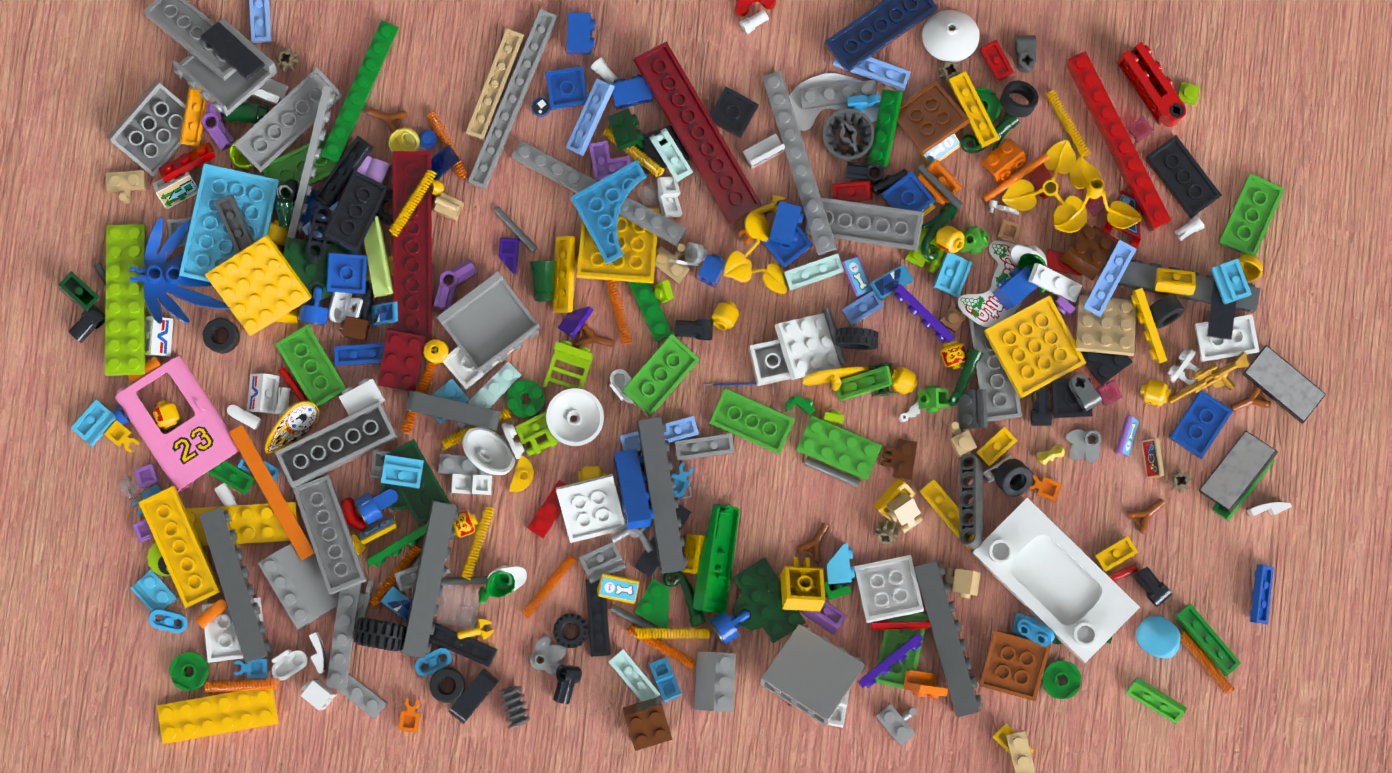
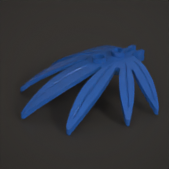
[129,217,231,324]

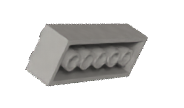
[275,401,399,488]

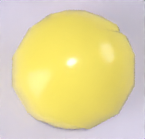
[388,127,420,153]

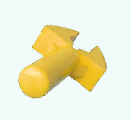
[754,195,786,214]
[457,619,494,640]

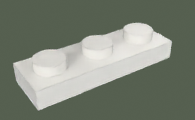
[1028,263,1082,303]

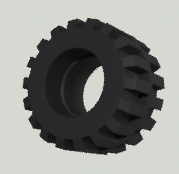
[353,617,406,652]

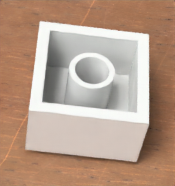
[749,339,791,386]

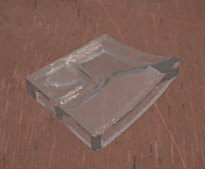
[436,583,479,628]

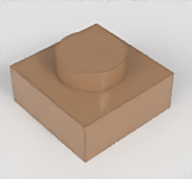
[997,219,1022,244]
[939,306,966,333]

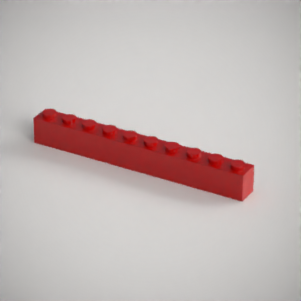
[1066,51,1171,232]

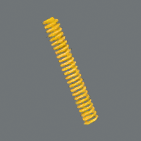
[1045,89,1091,157]
[604,126,664,177]
[389,170,437,237]
[441,408,511,450]
[461,506,495,580]
[634,627,712,639]

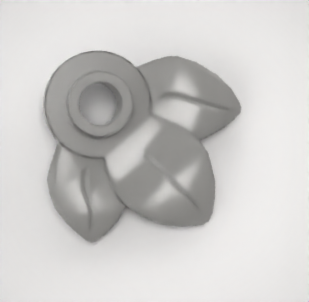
[1065,429,1102,464]
[530,636,566,674]

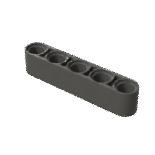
[405,391,501,431]
[959,453,983,549]

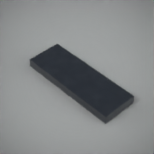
[201,22,265,80]
[1206,280,1236,340]

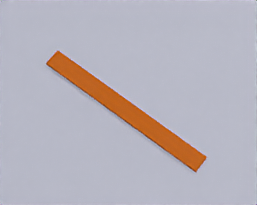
[229,425,315,561]

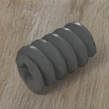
[498,686,530,728]

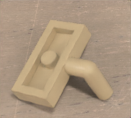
[106,170,146,204]
[655,244,691,285]

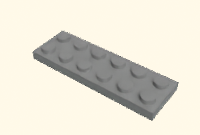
[143,0,236,81]
[234,68,343,173]
[805,198,924,251]
[968,318,1022,422]
[293,475,367,595]

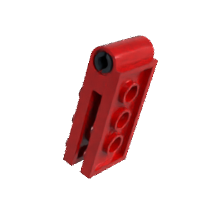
[1117,42,1186,127]

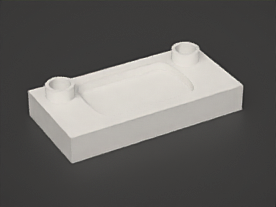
[972,498,1140,664]

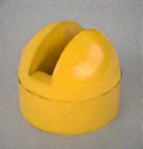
[431,180,444,195]

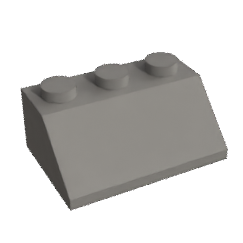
[694,651,736,712]

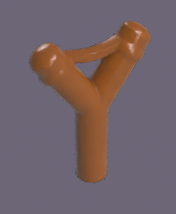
[367,108,407,133]
[574,323,614,348]
[1230,385,1271,412]
[1127,498,1165,534]
[796,523,829,563]

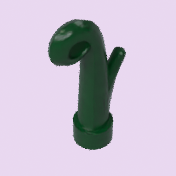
[960,114,1020,154]
[921,203,958,261]
[948,347,983,406]
[663,571,706,627]

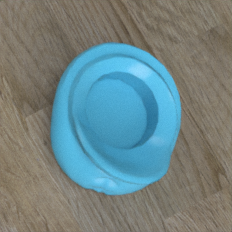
[1136,616,1181,658]

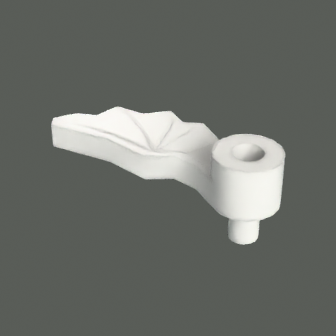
[988,200,1019,215]
[898,400,920,422]

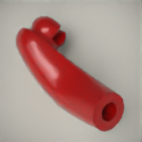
[341,498,367,532]

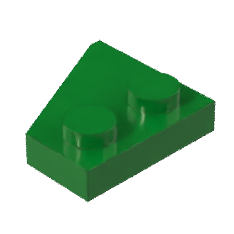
[634,579,670,628]

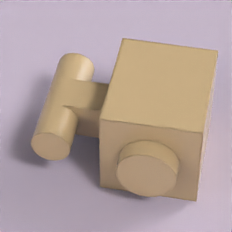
[433,193,464,222]
[949,422,977,457]
[886,492,923,533]
[944,568,981,599]

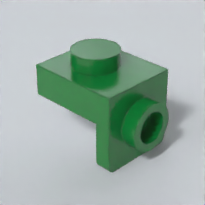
[785,395,816,416]

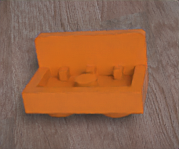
[980,138,1027,184]
[917,159,963,204]
[903,670,948,699]

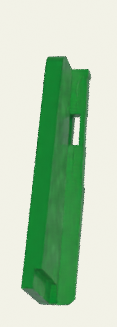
[693,504,740,613]

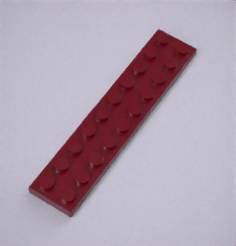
[633,41,762,224]
[393,151,432,343]

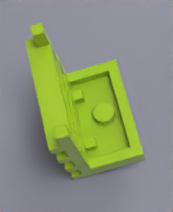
[543,340,594,389]

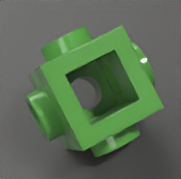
[960,226,989,254]
[918,385,949,413]

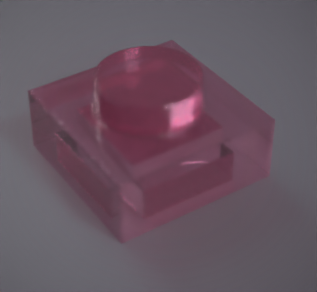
[1127,116,1154,143]
[1085,196,1110,217]
[1096,380,1122,406]

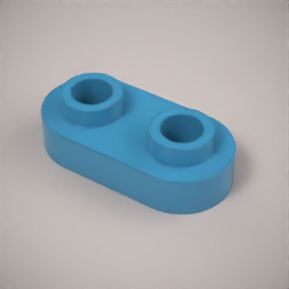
[149,608,187,633]
[1017,616,1055,646]
[415,648,452,676]

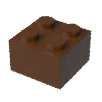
[1060,223,1117,281]
[623,696,672,751]

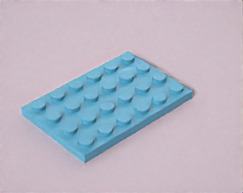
[179,164,280,283]

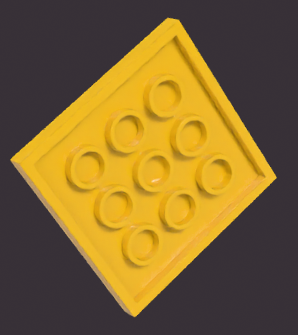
[577,208,660,283]
[205,234,312,336]
[984,295,1086,398]

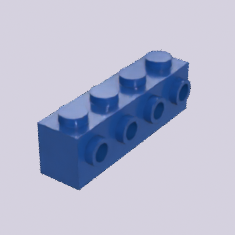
[613,449,654,530]

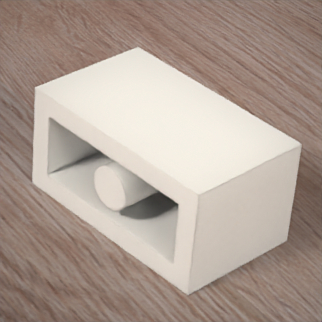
[339,378,386,416]
[301,680,337,710]

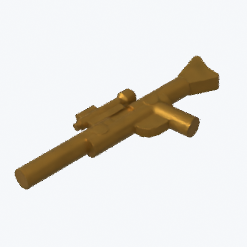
[1168,351,1250,404]

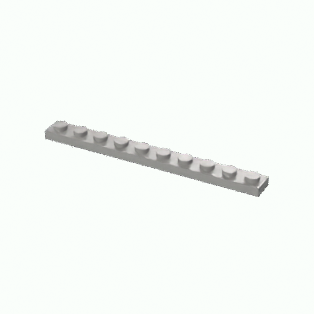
[468,9,558,190]
[762,71,837,255]
[287,86,335,239]
[511,141,686,246]

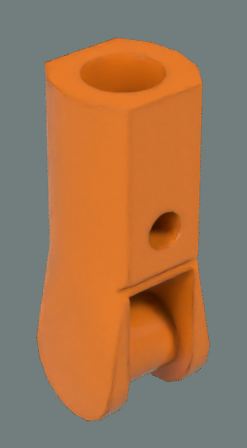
[128,356,162,383]
[195,599,228,628]

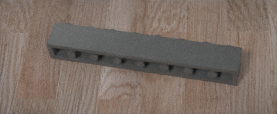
[1105,258,1260,313]
[636,417,688,574]
[400,500,459,658]
[199,507,272,663]
[914,560,983,718]

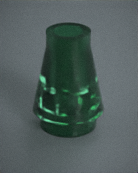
[275,198,295,228]

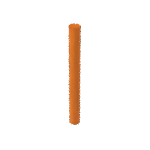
[982,152,1050,203]

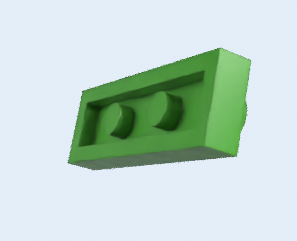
[837,366,893,401]
[1126,677,1187,724]

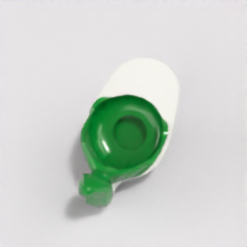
[1011,244,1047,293]
[478,565,527,604]

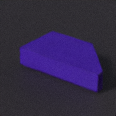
[498,237,520,275]
[558,306,594,338]

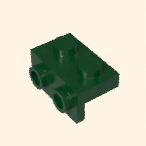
[608,108,645,151]

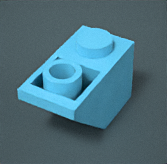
[826,543,855,585]

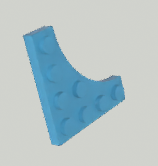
[570,160,647,265]

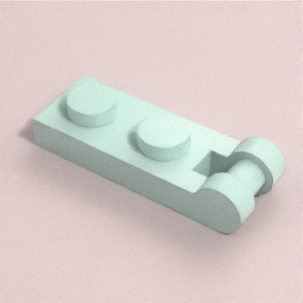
[649,128,693,182]

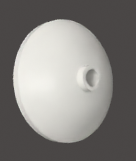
[922,10,979,62]
[546,388,604,446]
[462,427,515,475]

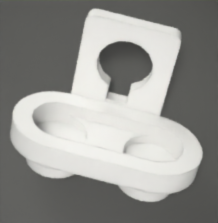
[669,242,707,266]
[328,292,363,323]
[1167,349,1200,386]
[609,369,634,404]
[501,423,525,459]
[271,650,308,681]

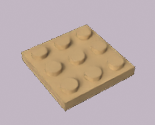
[1076,295,1136,356]

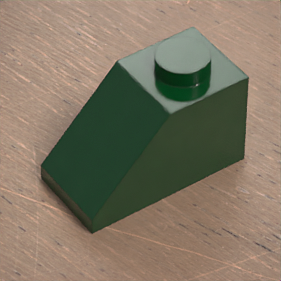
[58,271,100,311]

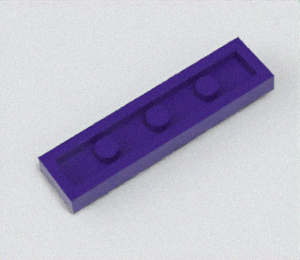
[891,284,955,343]
[857,633,923,688]

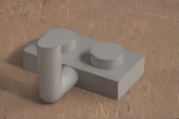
[876,704,917,746]

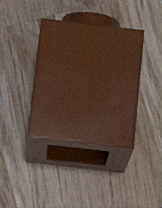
[340,316,371,342]

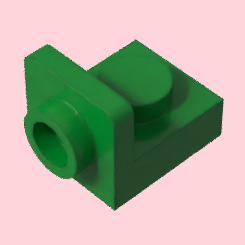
[824,581,852,600]

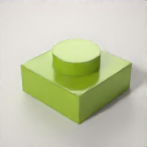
[1178,82,1200,106]
[654,280,674,304]
[824,409,844,425]

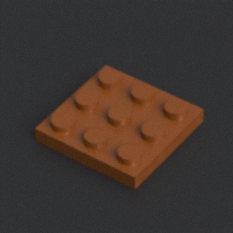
[897,80,970,155]
[979,629,1051,701]

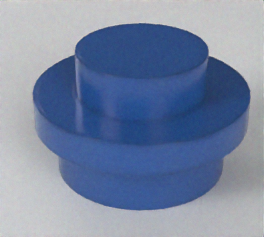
[418,130,437,149]

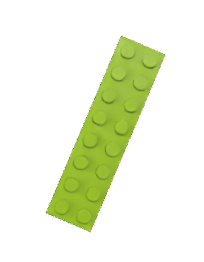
[105,224,146,376]

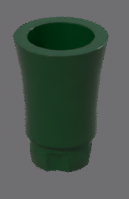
[225,101,269,124]
[530,261,556,302]

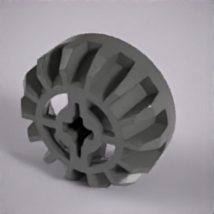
[822,108,874,161]

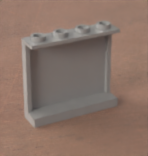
[172,18,277,116]
[437,271,541,374]
[760,624,865,727]

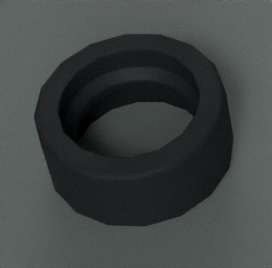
[1000,80,1039,117]

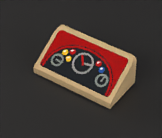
[1141,438,1164,479]

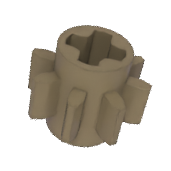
[275,47,299,72]
[938,61,961,84]
[1167,469,1193,493]
[874,520,900,544]

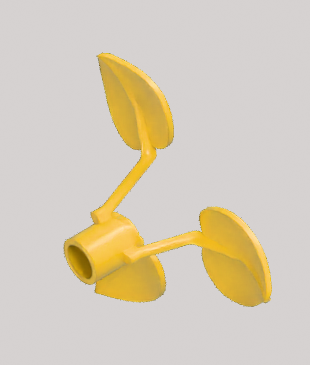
[1002,140,1087,223]
[1053,157,1142,233]
[723,211,787,294]

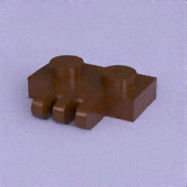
[881,439,917,480]

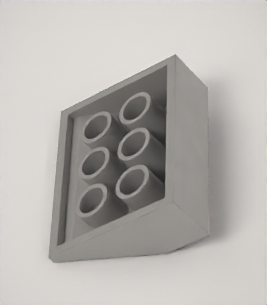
[106,80,186,177]
[258,535,340,629]

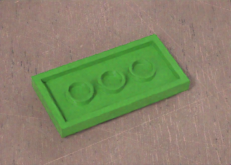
[263,134,337,201]
[1218,173,1285,256]
[275,324,347,408]
[621,334,700,417]
[709,388,795,455]
[796,415,882,481]
[875,613,928,689]

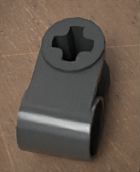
[1015,35,1036,73]
[1068,374,1102,412]

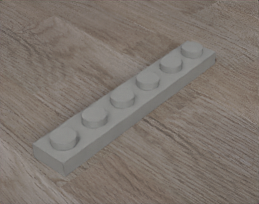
[326,583,362,690]

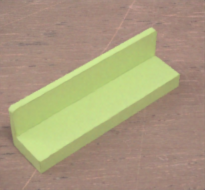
[364,216,393,298]

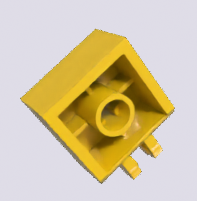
[780,557,825,611]

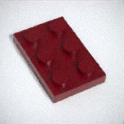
[377,328,426,391]

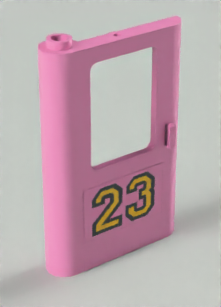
[115,356,240,492]

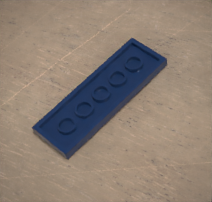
[824,0,938,73]

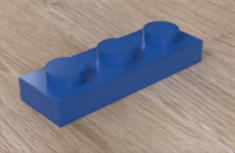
[334,343,385,366]
[1250,564,1274,625]

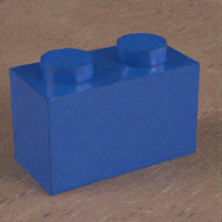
[567,12,595,55]
[610,74,653,110]
[769,201,804,246]
[698,254,725,288]
[992,266,1038,310]

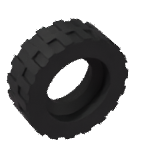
[835,327,879,350]

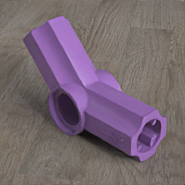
[202,100,235,151]
[434,259,478,310]

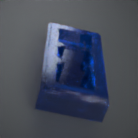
[431,145,460,180]

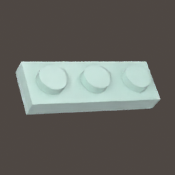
[784,254,844,291]
[468,362,522,409]
[609,649,660,702]

